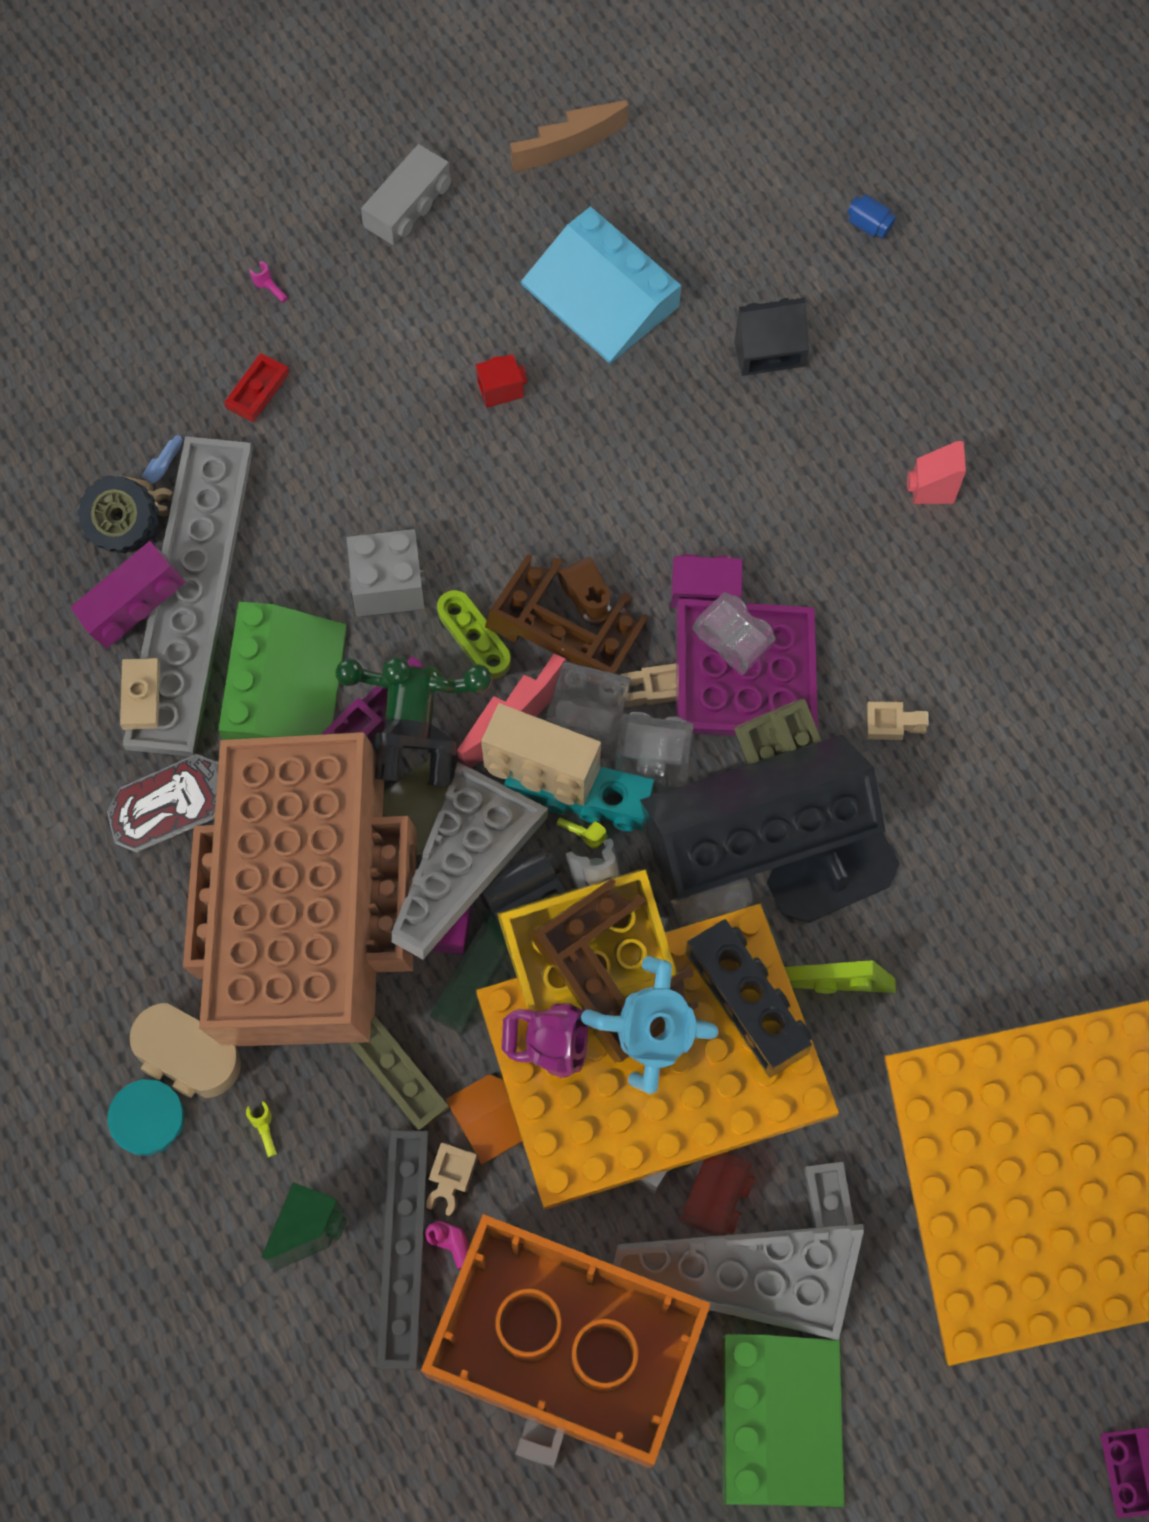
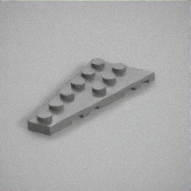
[392,762,548,959]
[613,1224,864,1340]

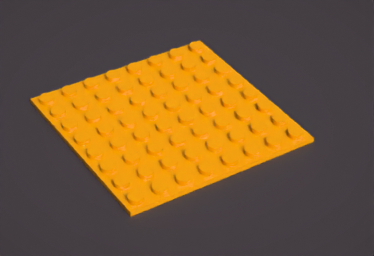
[884,1000,1149,1366]

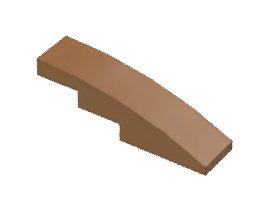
[510,100,628,172]

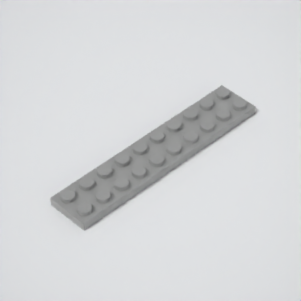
[123,436,253,757]

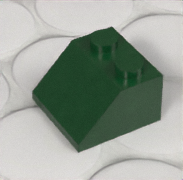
[261,1182,347,1270]

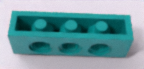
[504,767,654,832]

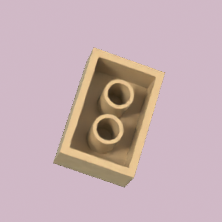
[481,703,601,806]

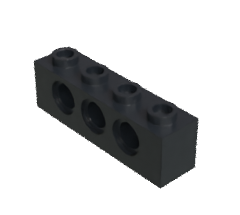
[685,918,812,1078]

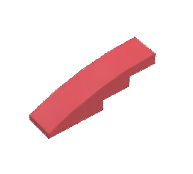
[457,653,569,768]

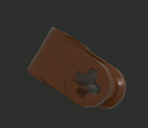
[557,557,611,626]

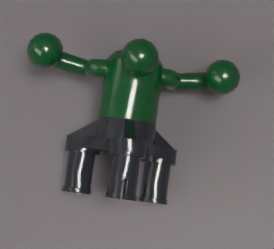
[335,657,492,787]

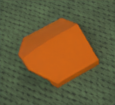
[445,1074,522,1165]

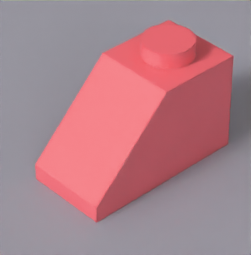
[907,441,966,504]

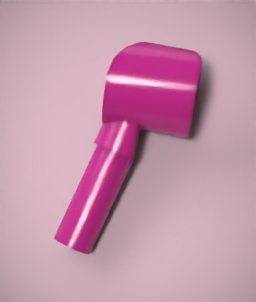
[249,261,288,303]

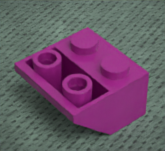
[1100,1427,1149,1518]

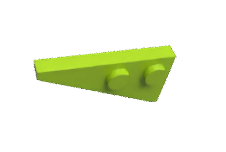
[785,960,896,994]

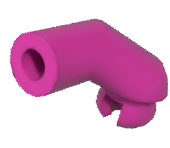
[425,1221,470,1270]

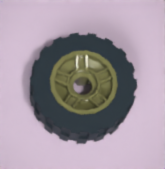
[78,475,159,553]

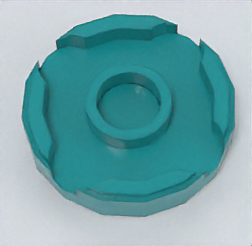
[107,1079,185,1156]

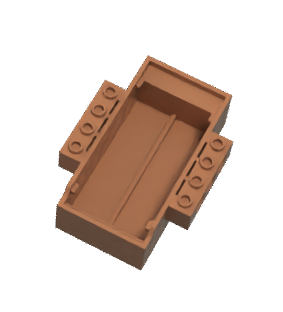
[183,732,418,1046]

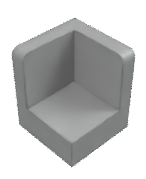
[516,1416,568,1468]

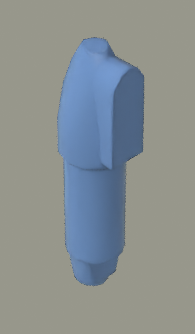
[142,435,183,484]

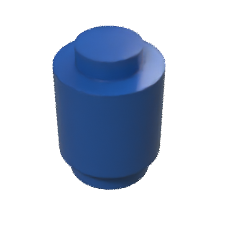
[847,194,897,239]

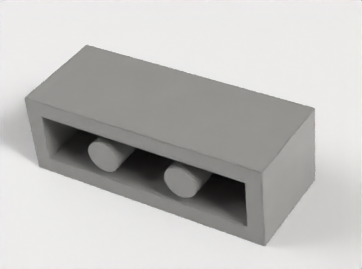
[361,144,451,245]

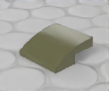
[734,699,821,765]
[383,760,448,857]

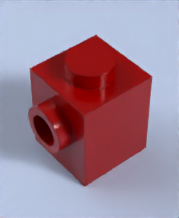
[475,354,528,408]

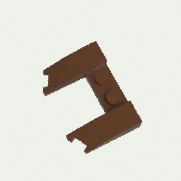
[485,554,648,691]
[529,879,698,1063]

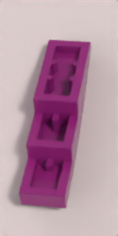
[321,656,425,744]

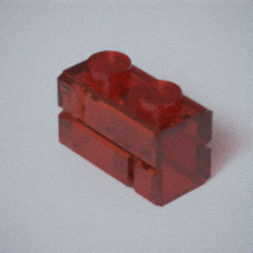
[679,1152,755,1237]

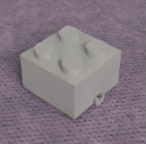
[347,529,425,617]

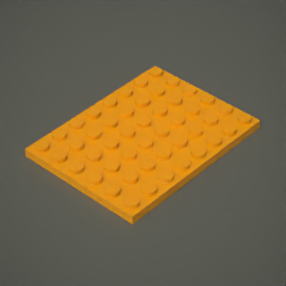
[476,903,839,1210]

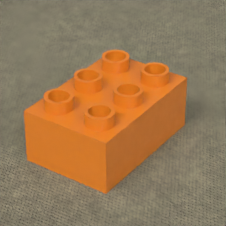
[421,1214,711,1468]

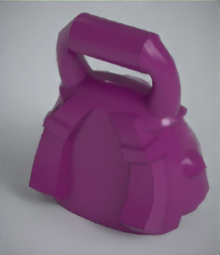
[501,1003,588,1078]

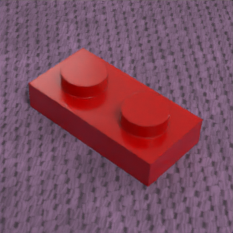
[224,353,290,423]

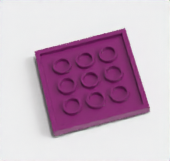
[676,598,818,736]

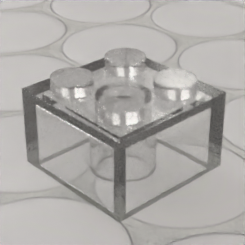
[615,712,694,787]

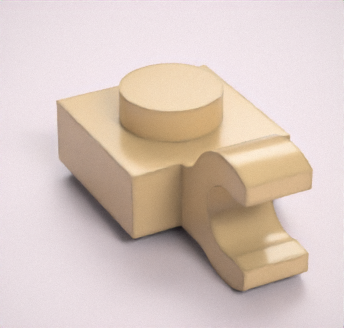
[867,702,929,740]

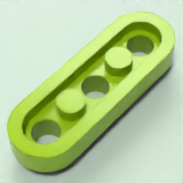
[437,590,511,679]

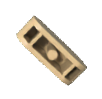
[130,1003,241,1098]

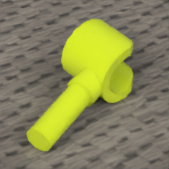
[557,817,608,848]
[246,1101,277,1158]

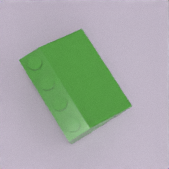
[218,602,347,740]
[722,1334,844,1507]

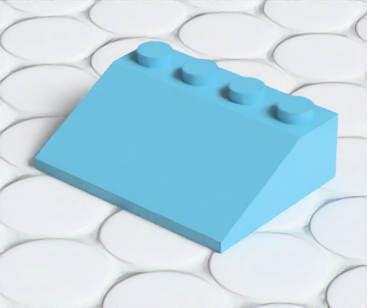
[521,206,681,364]

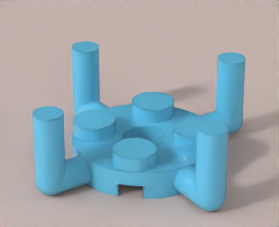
[581,956,718,1094]

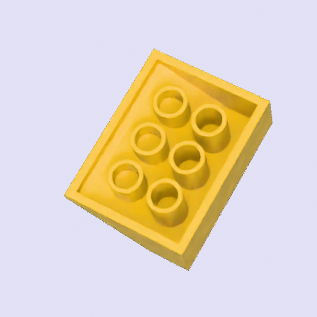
[497,870,677,1012]

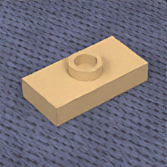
[120,658,160,730]

